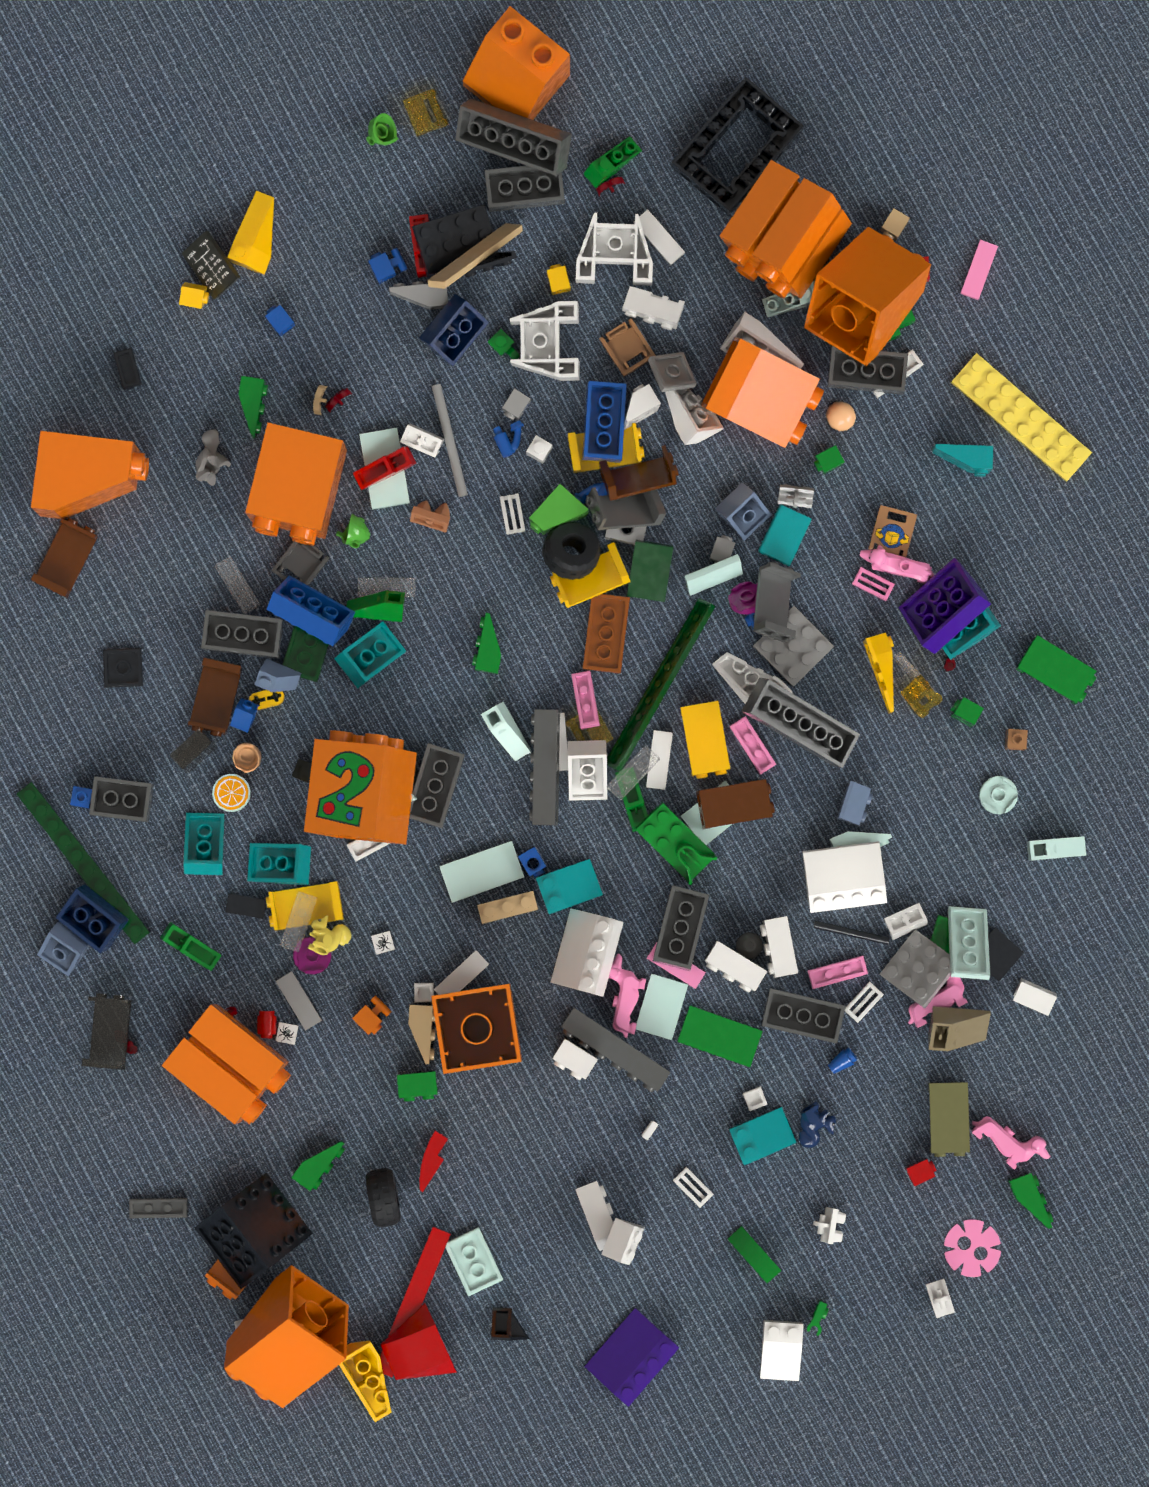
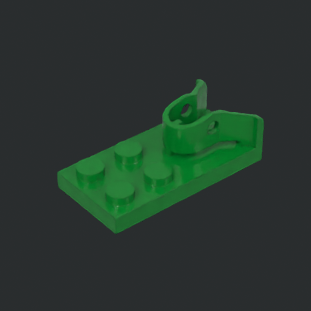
[635,802,718,885]

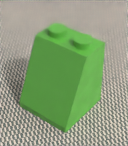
[529,484,589,535]

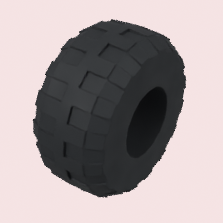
[542,522,601,580]
[366,1168,401,1227]

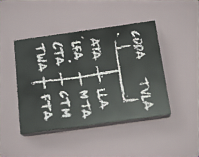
[181,231,240,300]

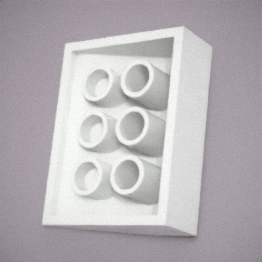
[803,841,887,913]
[550,908,624,997]

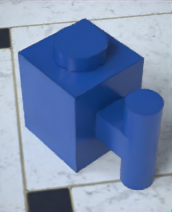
[368,248,408,284]

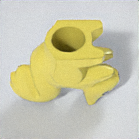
[308,915,351,955]

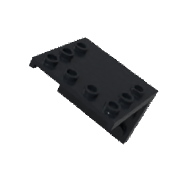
[412,204,517,281]
[194,1172,313,1289]

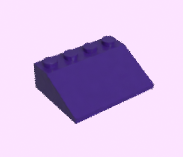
[898,558,991,654]
[584,1308,679,1407]

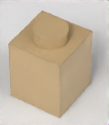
[880,208,910,241]

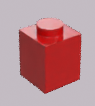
[905,1158,937,1186]

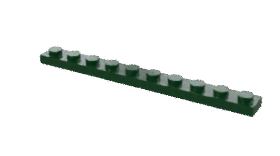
[607,598,716,772]
[17,782,150,945]

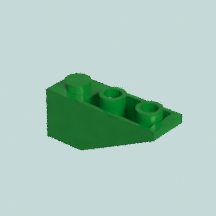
[584,136,642,188]
[238,376,268,438]
[346,590,405,622]
[472,613,501,675]
[292,1141,345,1191]
[1008,1172,1054,1229]

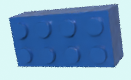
[582,381,627,463]
[266,575,355,646]

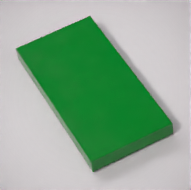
[677,1006,763,1067]

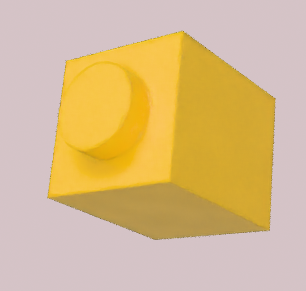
[547,264,571,295]
[179,282,209,309]

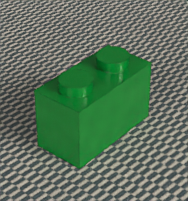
[950,697,984,727]
[397,1071,438,1102]

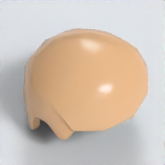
[826,401,856,431]
[232,742,262,773]

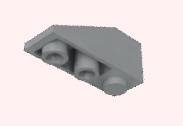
[389,282,448,310]

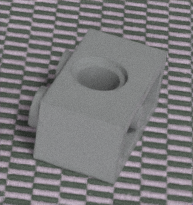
[605,526,647,545]

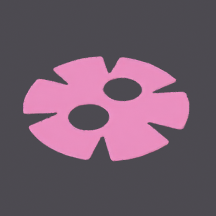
[944,1220,1001,1277]

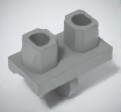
[778,484,814,508]

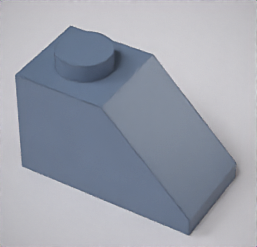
[254,658,302,692]

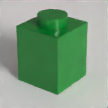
[813,445,845,475]

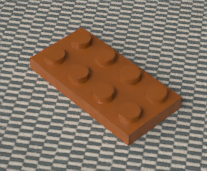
[583,594,630,674]

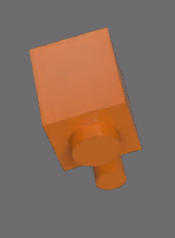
[352,995,392,1035]

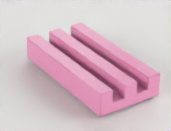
[852,567,895,602]

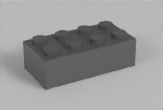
[485,166,565,212]
[827,346,908,395]
[201,610,284,659]
[409,743,465,829]
[652,885,709,971]
[761,988,846,1044]

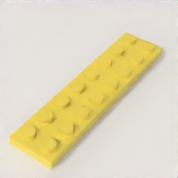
[951,353,1092,482]

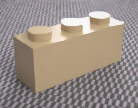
[477,891,538,924]

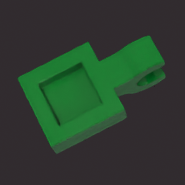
[488,329,520,359]
[806,1300,829,1336]

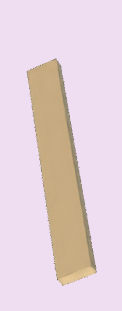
[428,223,523,289]

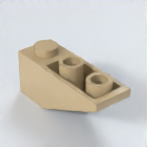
[408,1005,436,1064]

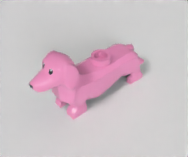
[860,545,934,584]
[609,953,646,1038]
[908,976,968,1028]
[972,1116,1051,1170]

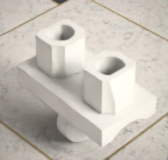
[813,1207,846,1244]
[925,1279,955,1318]

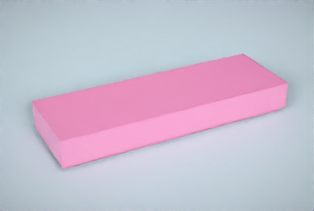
[960,240,998,300]
[571,670,600,729]
[729,716,776,775]
[647,942,706,989]
[807,955,868,989]

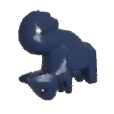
[798,1101,836,1148]

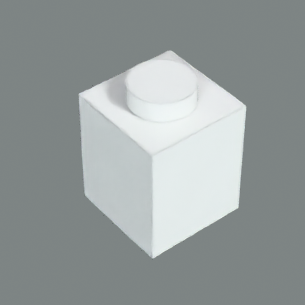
[526,435,553,464]

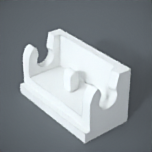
[400,424,445,458]
[884,903,928,940]
[1013,978,1057,1016]

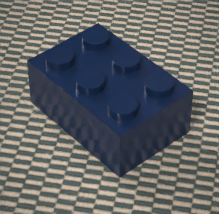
[419,294,489,366]
[56,884,129,954]

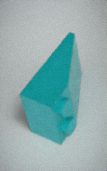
[932,444,993,477]
[942,607,1001,660]
[334,621,406,689]
[183,813,225,875]
[247,843,311,885]
[536,859,603,915]
[729,1107,797,1165]

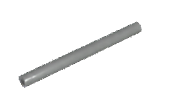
[432,384,468,497]

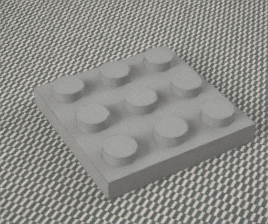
[753,606,834,687]
[880,929,951,1009]

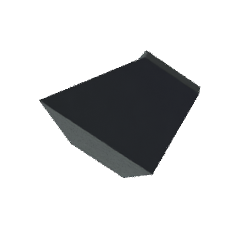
[491,1307,530,1341]

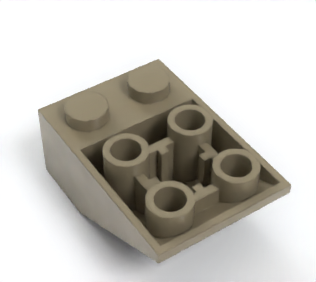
[928,1006,991,1051]

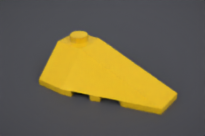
[227,191,274,275]
[863,633,894,713]
[339,1341,392,1422]

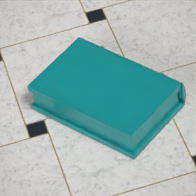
[758,504,812,567]

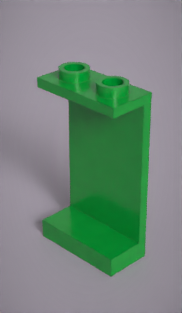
[1016,635,1097,705]

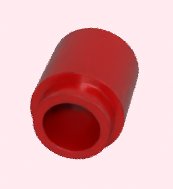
[257,1011,276,1038]

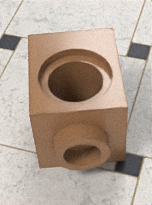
[1005,729,1028,751]

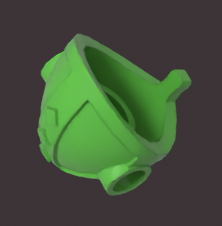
[366,113,398,145]
[336,514,370,548]

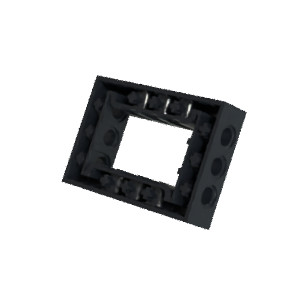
[671,77,804,216]

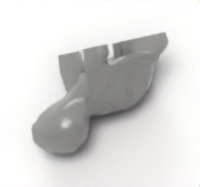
[195,429,231,486]

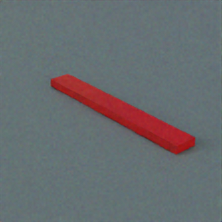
[380,1226,451,1377]

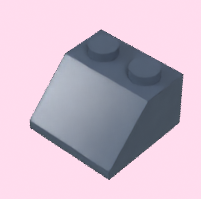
[715,482,772,541]
[836,781,873,826]
[37,921,89,977]

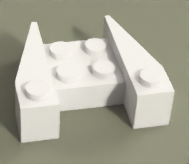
[576,213,653,286]
[510,301,580,381]

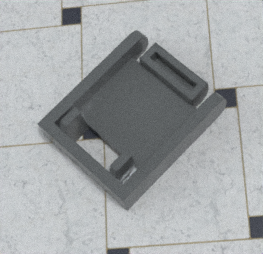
[271,541,330,586]

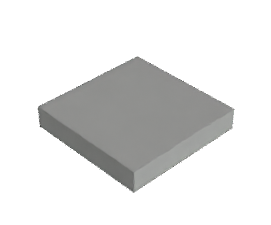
[648,352,697,392]

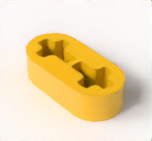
[249,690,285,710]

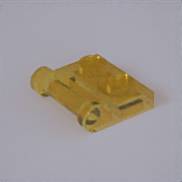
[403,89,448,137]
[900,675,942,718]
[565,710,614,743]

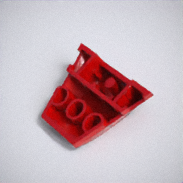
[380,1303,457,1380]

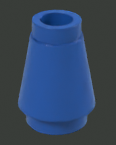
[828,1047,857,1074]

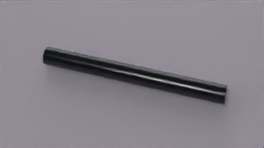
[813,921,890,945]

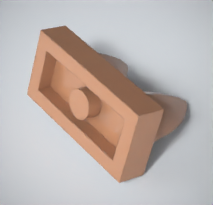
[410,500,450,532]

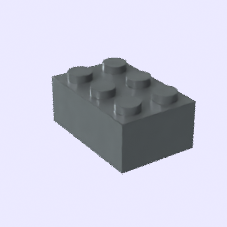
[89,776,154,823]

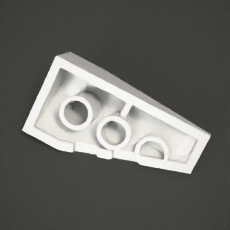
[720,312,804,369]
[665,388,723,445]
[713,652,792,704]

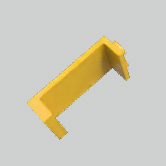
[568,423,645,473]
[550,542,631,608]
[680,701,730,779]
[266,881,344,931]

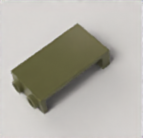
[928,1082,970,1157]

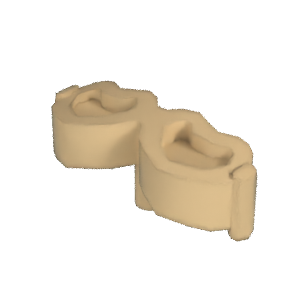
[313,385,328,415]

